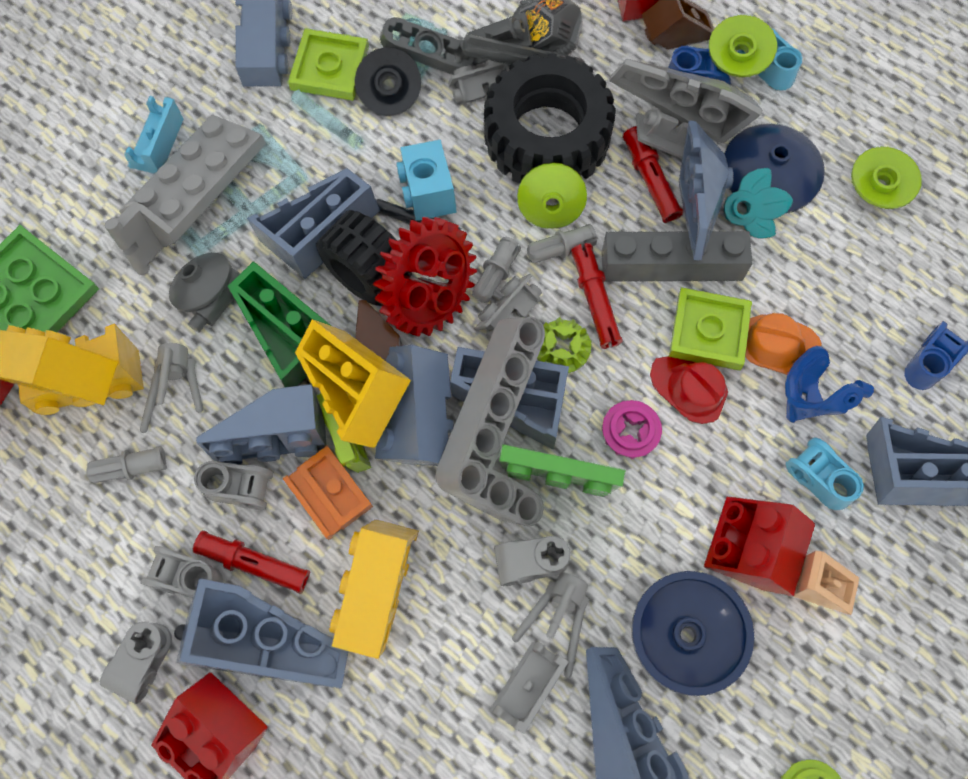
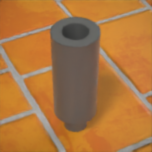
[188,268,240,333]

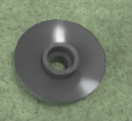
[169,252,232,312]

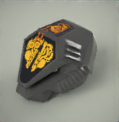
[512,0,582,55]

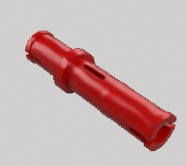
[622,126,684,223]
[571,243,623,349]
[192,530,310,594]

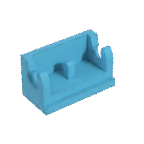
[124,96,184,174]

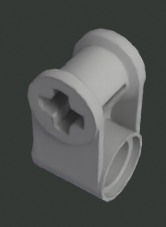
[194,461,274,510]
[494,536,570,586]
[141,546,223,598]
[100,622,172,704]

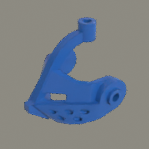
[785,346,874,423]

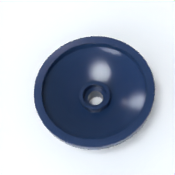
[724,123,825,213]
[631,571,755,696]

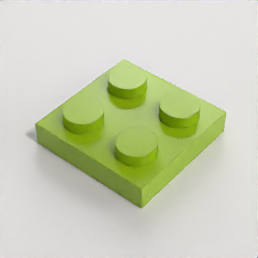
[288,28,369,101]
[669,287,752,371]

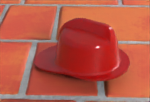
[650,356,728,424]

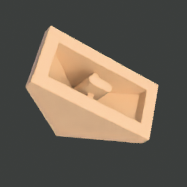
[794,551,859,615]

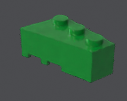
[228,261,331,387]

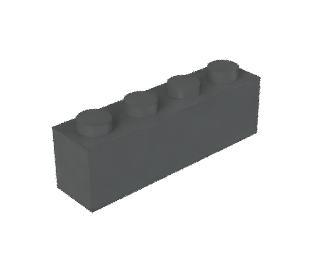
[602,231,753,282]

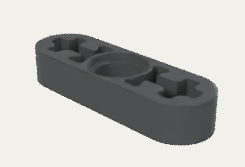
[380,17,474,75]

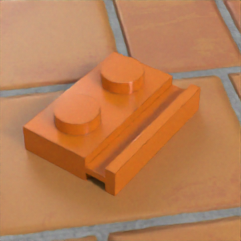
[283,445,373,540]

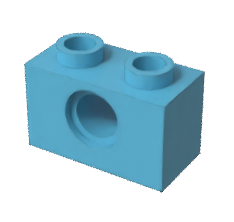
[396,140,457,221]

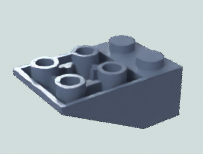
[196,384,327,465]

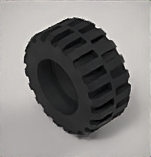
[484,53,616,184]

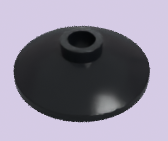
[355,47,421,116]

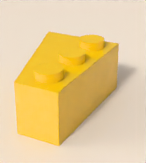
[295,319,411,448]
[18,323,144,415]
[0,325,118,406]
[329,519,419,659]

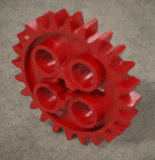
[373,217,477,337]

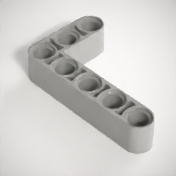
[435,316,545,527]

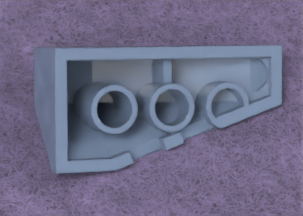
[586,647,689,779]

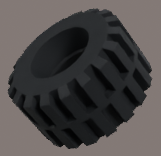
[316,210,412,306]

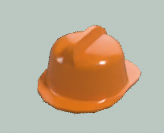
[745,313,822,375]

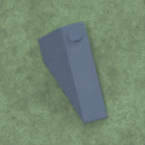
[679,121,733,260]
[176,578,349,689]

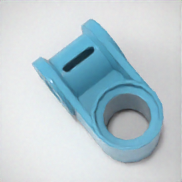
[737,28,803,90]
[786,437,864,510]

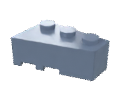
[235,0,292,87]
[247,168,380,279]
[375,344,454,466]
[450,347,569,450]
[866,417,968,506]

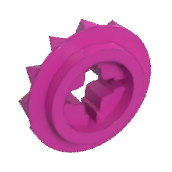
[602,400,662,460]

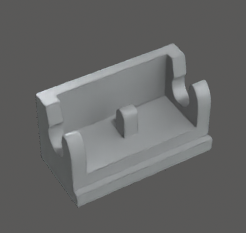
[489,641,569,734]

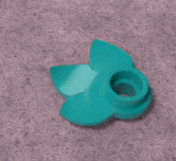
[723,168,793,239]

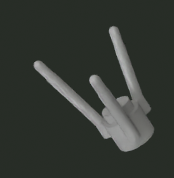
[140,343,203,433]
[512,572,589,678]

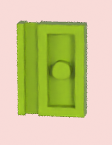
[316,393,372,473]

